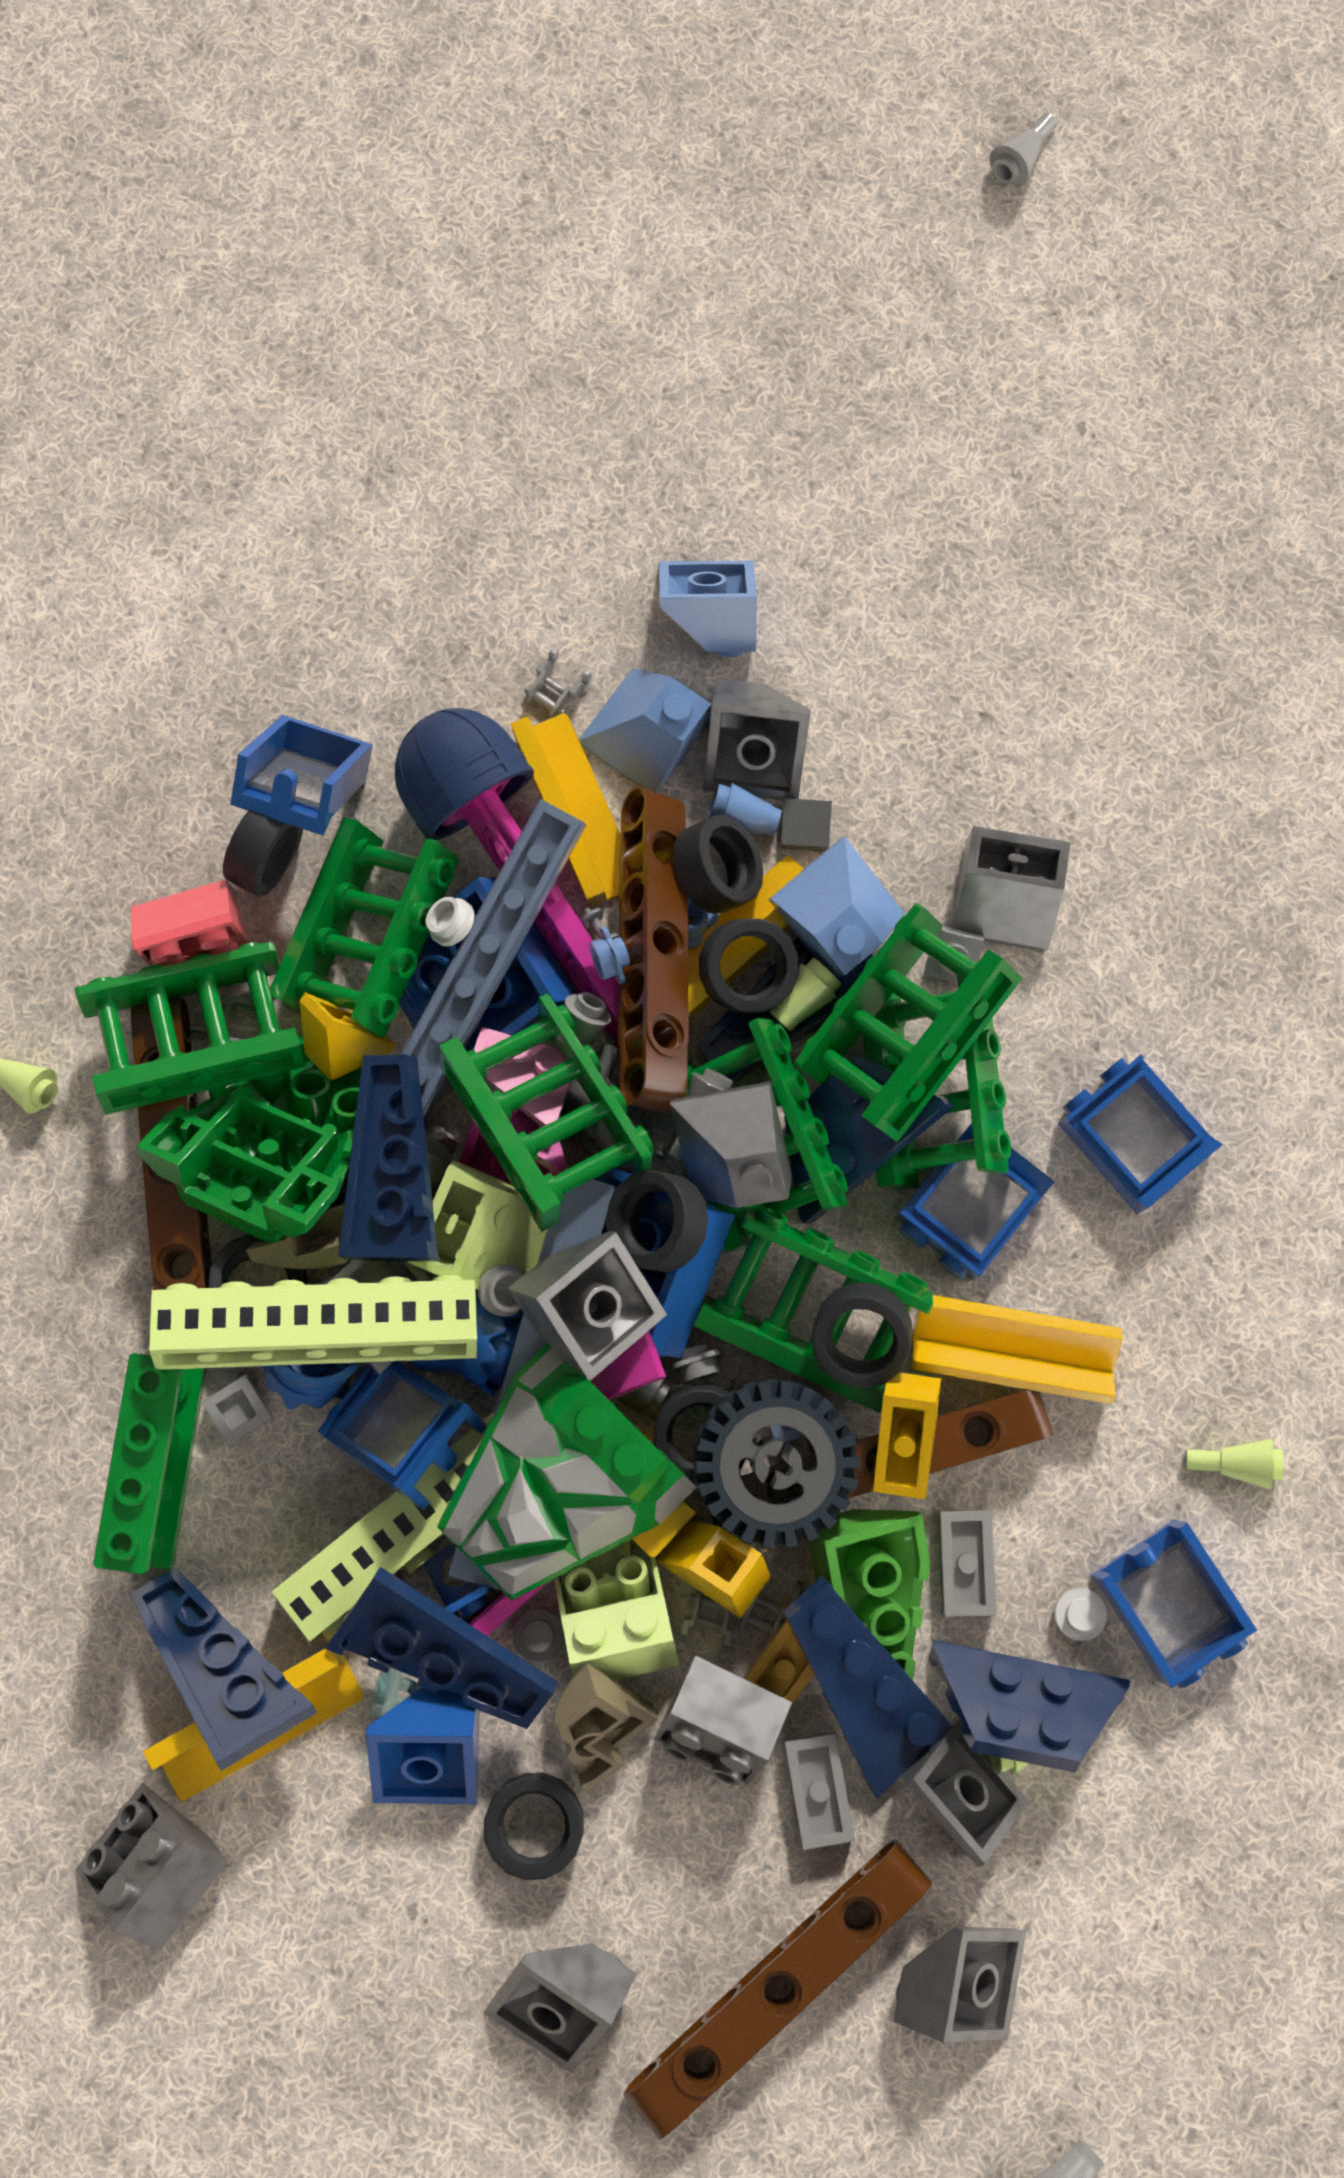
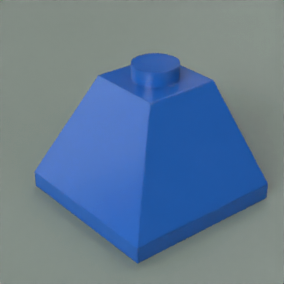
[366,1688,480,1804]

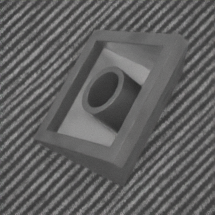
[901,1720,1029,1868]

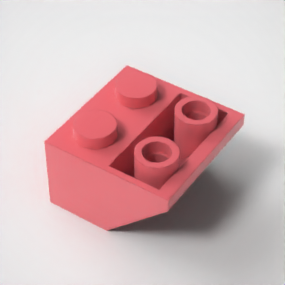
[131,879,249,967]

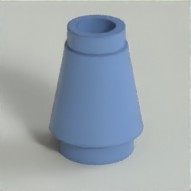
[707,783,782,837]

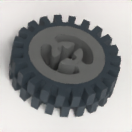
[693,1379,859,1548]

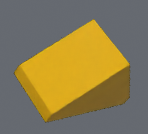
[299,993,396,1081]

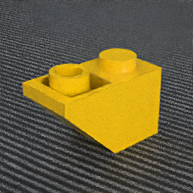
[657,1520,771,1618]

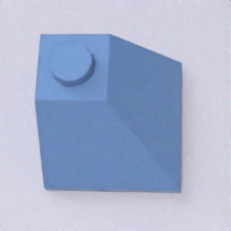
[659,560,757,657]
[579,668,711,793]
[768,836,905,976]

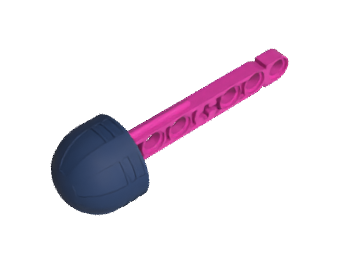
[394,708,619,1048]

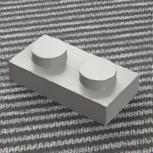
[938,1510,996,1617]
[784,1731,855,1850]

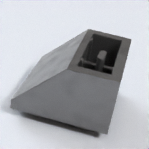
[952,826,1071,952]
[654,1656,792,1785]
[75,1783,227,1951]

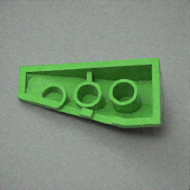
[808,1509,930,1680]

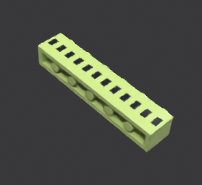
[149,1275,477,1370]
[272,1412,494,1642]

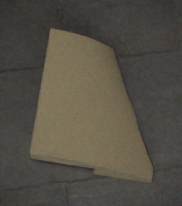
[246,1187,349,1269]
[554,1663,658,1792]

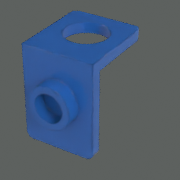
[423,1544,494,1619]

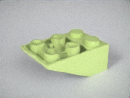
[407,1160,547,1289]
[554,1539,680,1681]

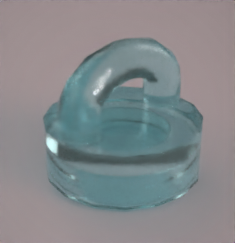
[369,1668,421,1716]

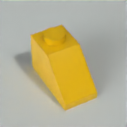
[873,1372,941,1500]

